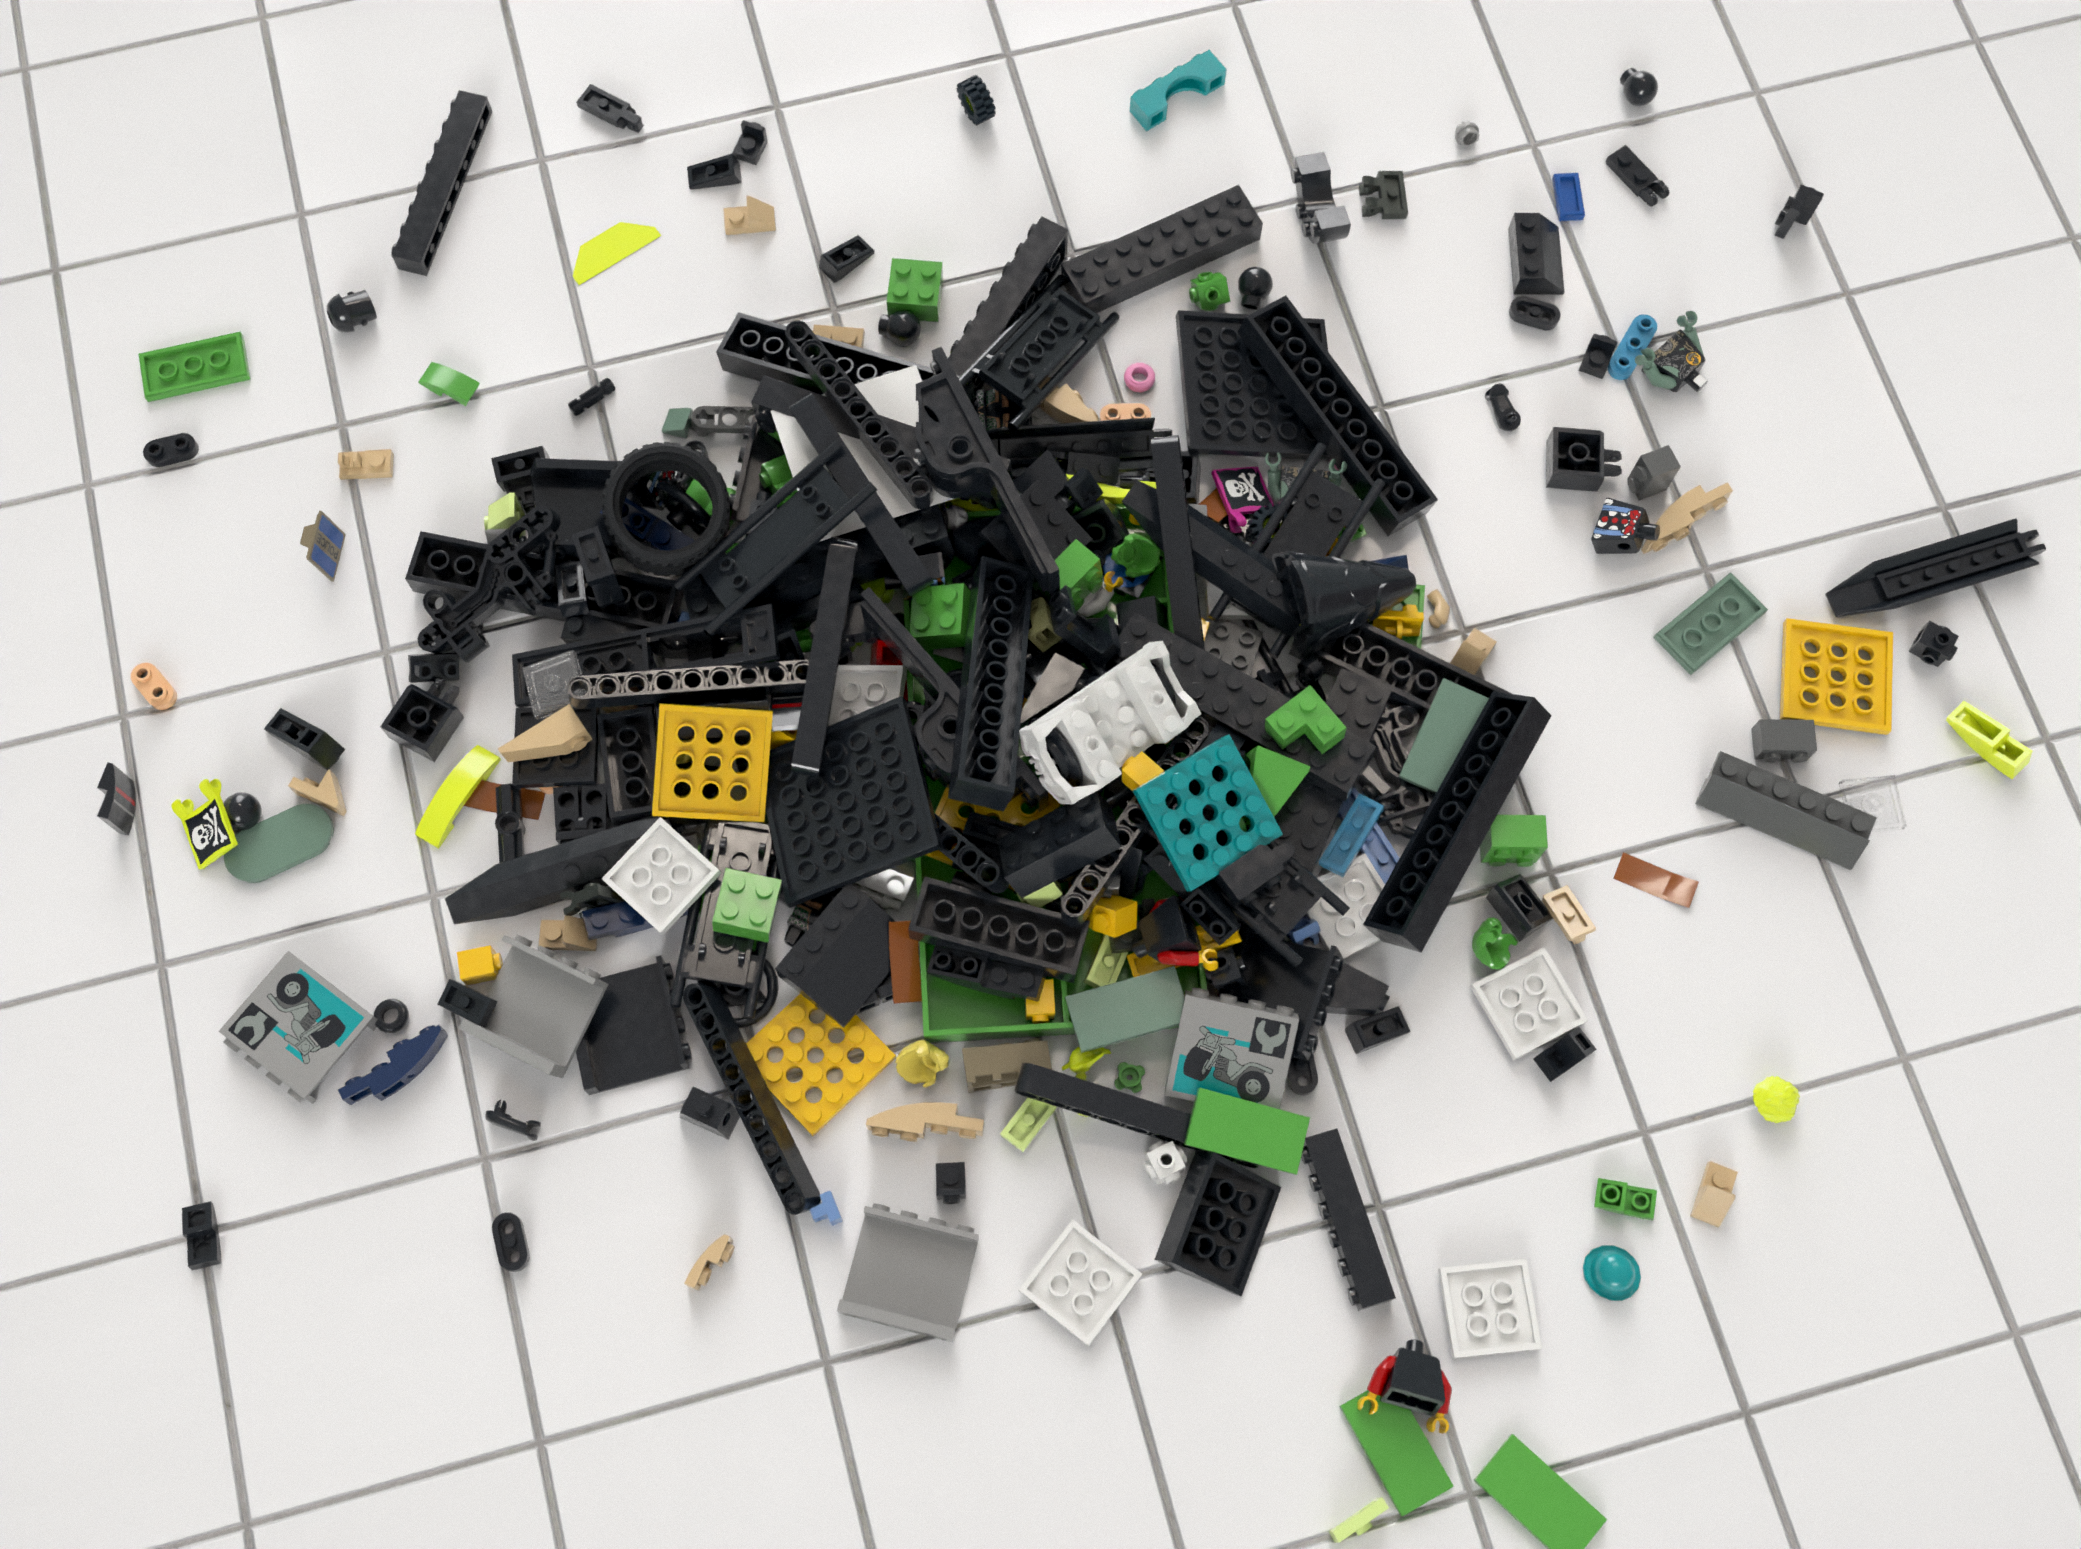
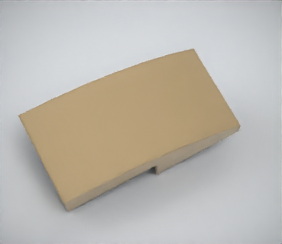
[684,1234,735,1291]

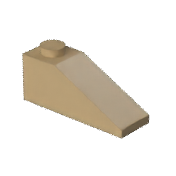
[498,704,592,762]

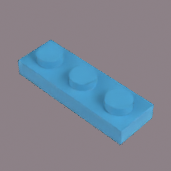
[1319,793,1384,877]

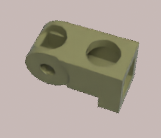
[1028,597,1062,652]

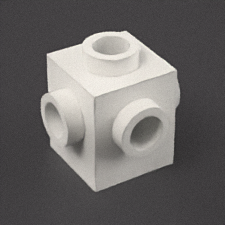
[1143,1140,1187,1185]

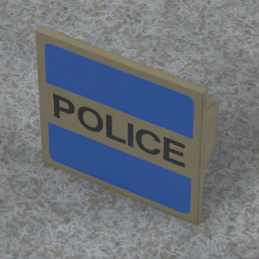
[300,511,346,582]

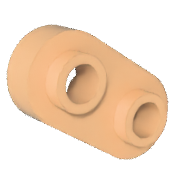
[1099,403,1151,421]
[131,663,177,710]

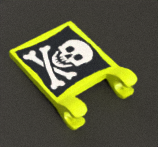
[171,779,238,869]

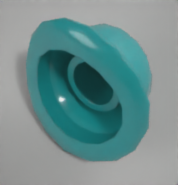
[1583,1245,1641,1301]

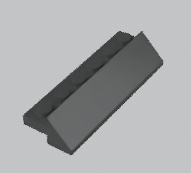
[1695,751,1877,870]

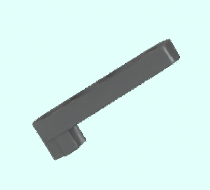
[691,406,755,437]

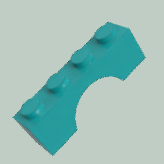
[1129,49,1227,132]

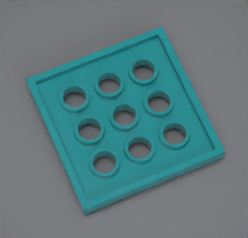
[1132,734,1283,891]

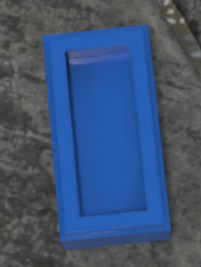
[1552,173,1585,221]

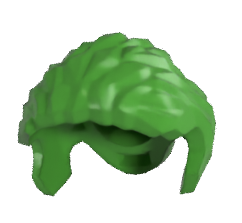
[1111,533,1160,578]
[1472,917,1518,970]

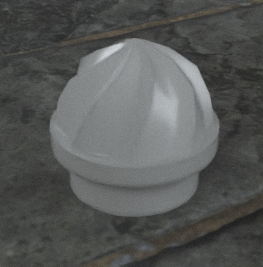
[1455,121,1479,147]
[942,505,968,532]

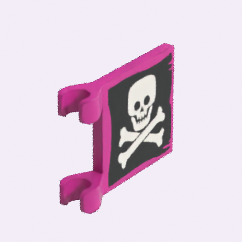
[1211,466,1278,533]

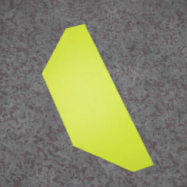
[572,222,661,285]

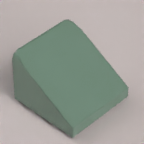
[662,408,693,439]

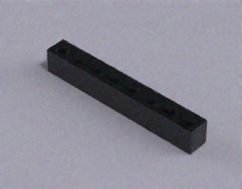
[391,90,492,276]

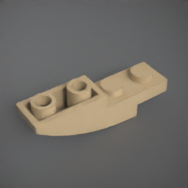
[1039,377,1099,423]
[1641,482,1733,554]
[866,1102,984,1142]

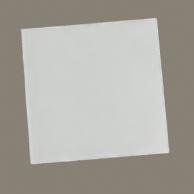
[771,365,955,542]

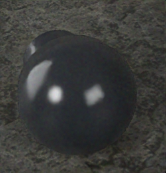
[1620,68,1658,106]
[1238,267,1273,310]
[878,311,921,346]
[223,792,262,830]

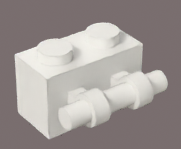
[852,861,916,911]

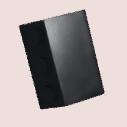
[1508,213,1565,295]

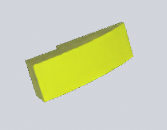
[1946,701,2033,779]

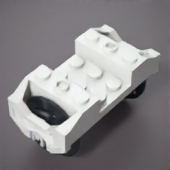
[1019,641,1202,804]

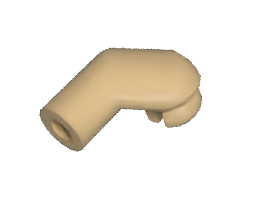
[1427,589,1450,628]

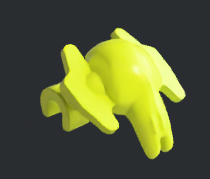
[1062,1047,1111,1117]

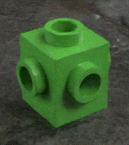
[1189,272,1231,311]

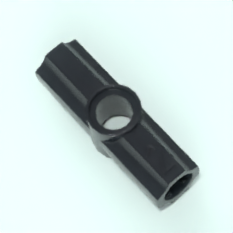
[495,783,526,863]

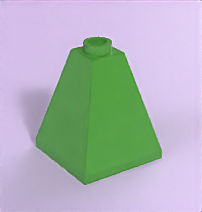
[1242,745,1310,828]

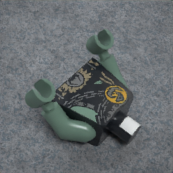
[1635,311,1708,392]
[1265,452,1347,514]

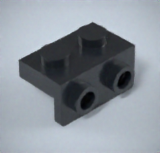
[1774,184,1824,239]

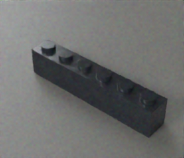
[1301,1128,1396,1311]

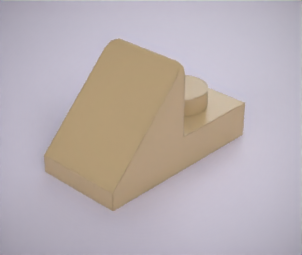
[724,196,776,235]
[1450,628,1497,675]
[288,769,347,816]
[538,915,597,951]
[1690,1161,1738,1227]

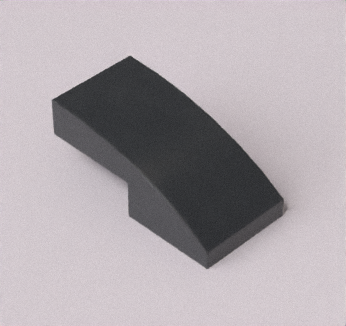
[182,1201,222,1271]

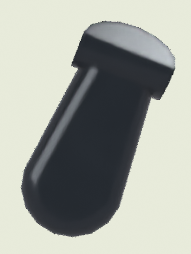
[1485,383,1521,431]
[485,1100,541,1141]

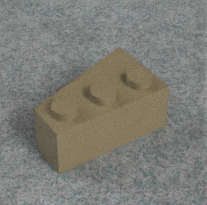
[962,1038,1052,1093]

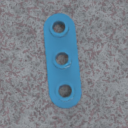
[1607,314,1657,380]

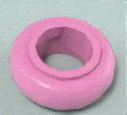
[1124,363,1155,392]

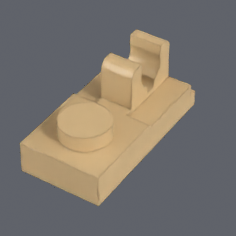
[338,449,394,480]
[1542,885,1596,945]

